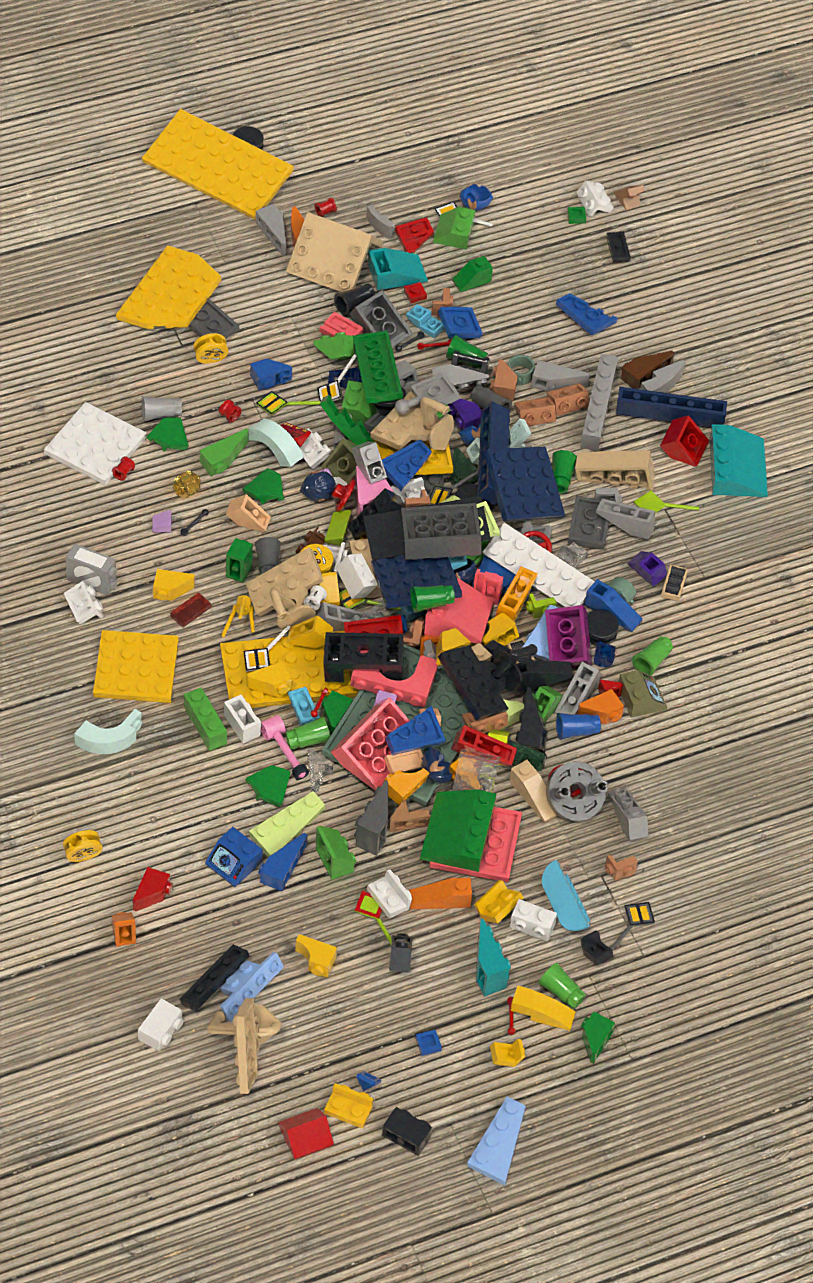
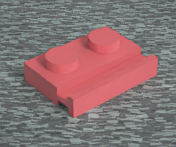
[319,312,364,337]
[474,569,504,605]

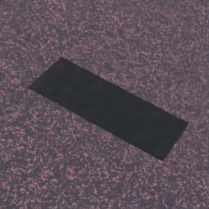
[363,496,491,560]

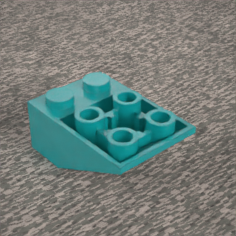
[368,248,428,290]
[476,919,511,997]

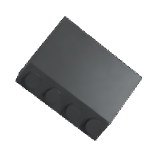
[401,503,482,560]

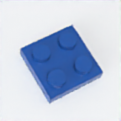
[438,307,483,338]

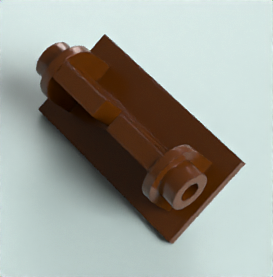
[295,527,325,554]

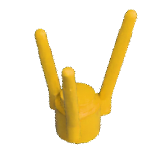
[221,595,255,637]

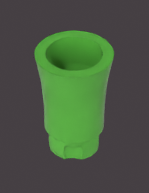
[632,636,673,676]
[285,716,330,749]
[538,963,586,1009]

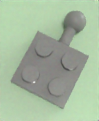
[395,372,460,414]

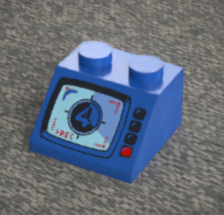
[205,826,263,887]

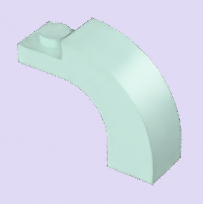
[249,418,304,467]
[466,419,531,465]
[74,709,142,754]

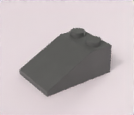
[349,290,413,347]

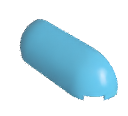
[542,860,590,931]

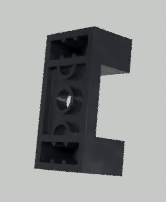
[323,632,404,682]

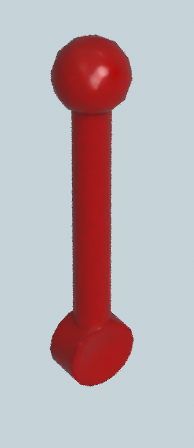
[417,340,452,350]
[310,687,329,717]
[507,997,516,1035]

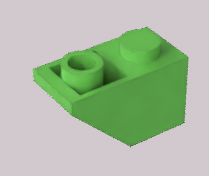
[313,332,355,360]

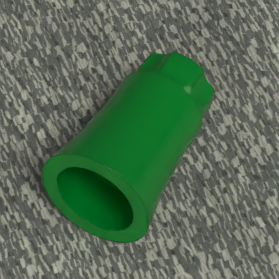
[446,335,488,368]
[552,450,577,494]
[410,585,455,613]

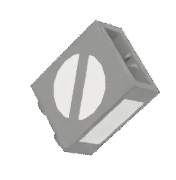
[66,543,118,596]

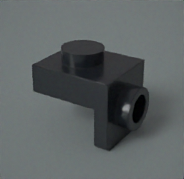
[580,930,614,965]

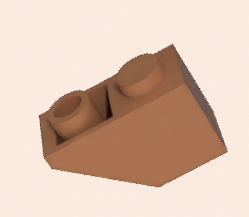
[490,359,518,401]

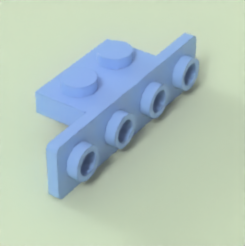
[220,952,284,1021]

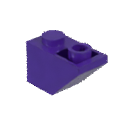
[448,399,481,430]
[627,551,667,587]

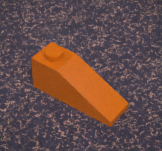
[409,878,472,909]

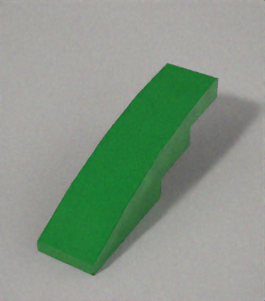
[320,395,374,445]

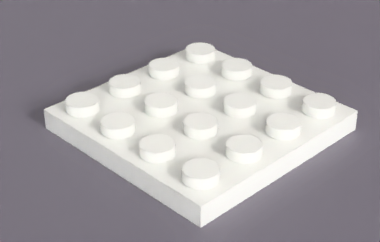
[44,402,147,485]

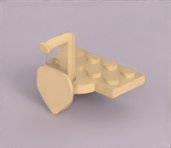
[370,391,454,450]
[246,547,324,630]
[207,998,282,1094]

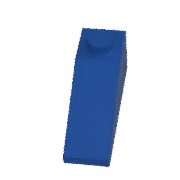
[258,833,308,891]

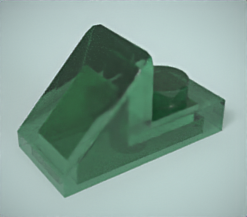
[509,740,546,771]

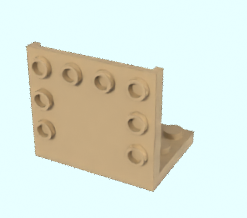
[286,212,383,292]

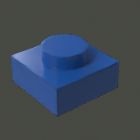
[415,1029,442,1056]

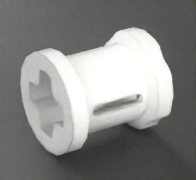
[304,585,327,610]

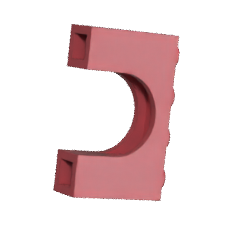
[350,649,438,708]

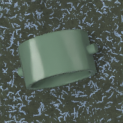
[508,355,535,385]
[606,577,636,604]

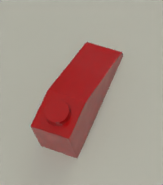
[451,725,517,766]

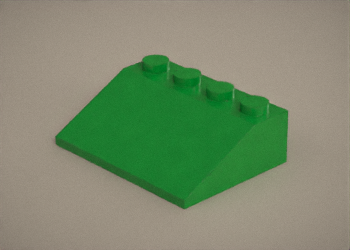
[420,789,497,872]

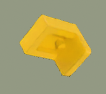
[490,1039,525,1067]

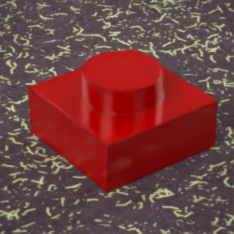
[404,282,427,304]

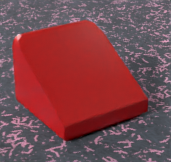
[598,680,623,697]

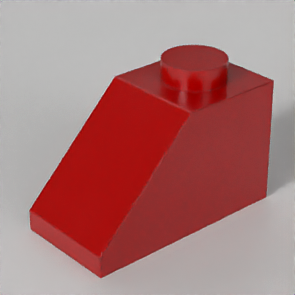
[133,867,173,911]

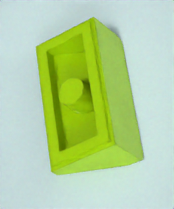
[325,510,352,546]

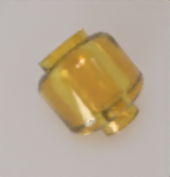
[173,471,201,498]

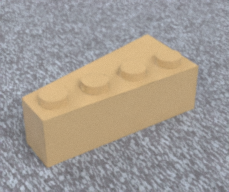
[575,450,655,491]

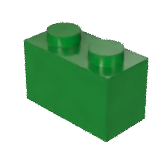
[226,538,253,583]

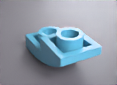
[406,304,445,338]

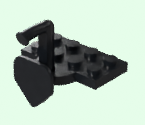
[438,644,538,721]

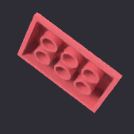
[424,578,494,644]
[331,697,410,791]

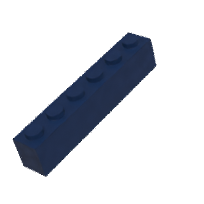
[616,387,727,427]
[477,401,510,505]

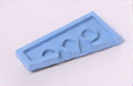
[467,1096,526,1186]

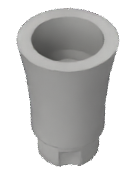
[141,396,182,421]

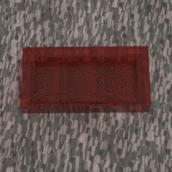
[170,592,211,628]

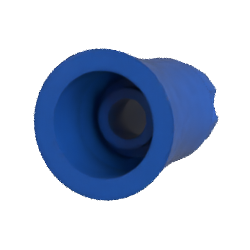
[556,713,601,740]

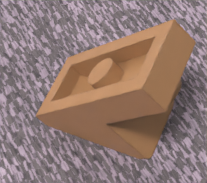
[613,185,644,210]
[389,800,430,832]

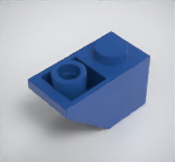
[250,358,292,390]

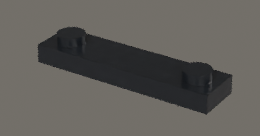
[179,944,250,1011]

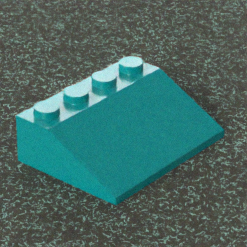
[709,424,768,497]

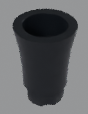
[334,283,375,316]

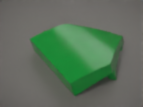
[146,418,189,452]
[242,468,284,505]
[245,765,291,807]

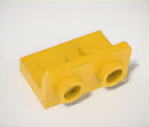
[474,880,524,924]
[324,1083,373,1129]

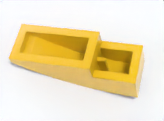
[511,985,575,1031]

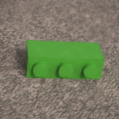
[184,687,227,751]

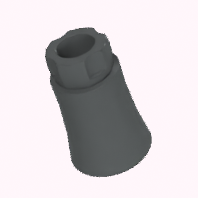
[470,385,512,410]
[255,537,281,575]

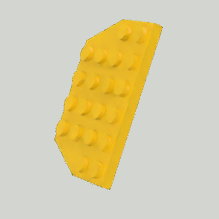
[116,245,221,329]

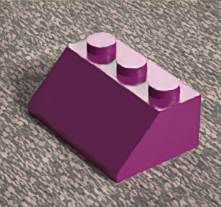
[545,605,592,668]

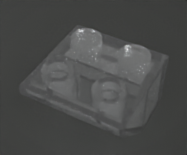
[452,749,501,793]

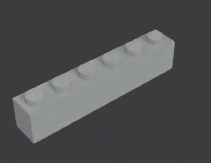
[580,353,618,451]

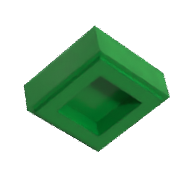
[567,207,586,224]

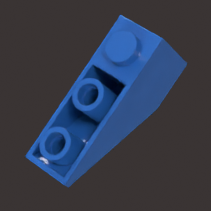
[585,579,643,632]

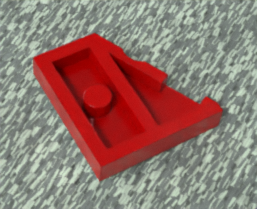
[395,217,434,253]

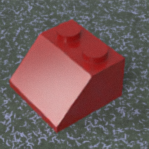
[660,415,709,467]

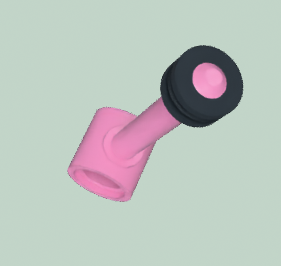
[260,715,309,780]

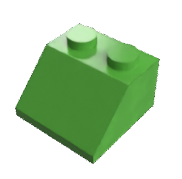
[433,207,475,250]
[342,380,377,424]
[315,826,356,880]

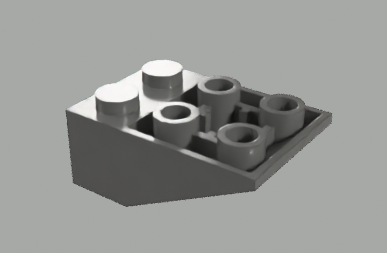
[354,780,388,856]

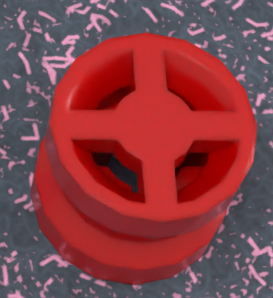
[219,399,242,423]

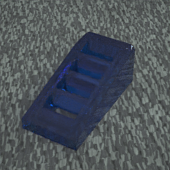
[328,368,362,388]

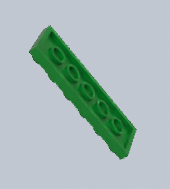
[352,330,403,404]

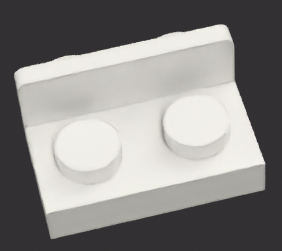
[299,428,332,469]
[64,581,104,625]
[367,869,412,919]

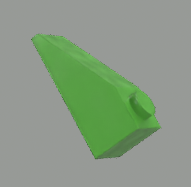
[200,428,249,476]

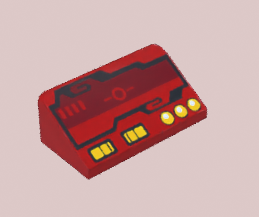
[280,422,311,447]

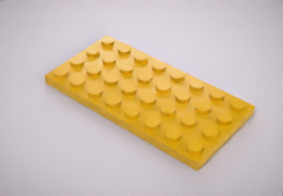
[142,109,294,220]
[220,630,360,708]

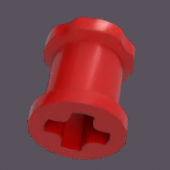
[314,197,337,217]
[111,456,135,481]

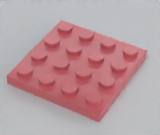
[429,807,522,882]

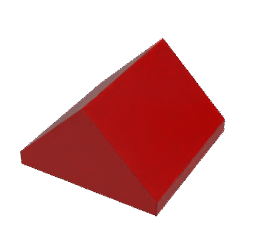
[278,1108,334,1160]

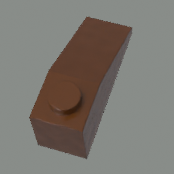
[621,350,675,389]

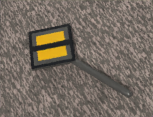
[429,470,478,505]
[610,902,655,951]

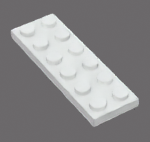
[483,523,595,607]

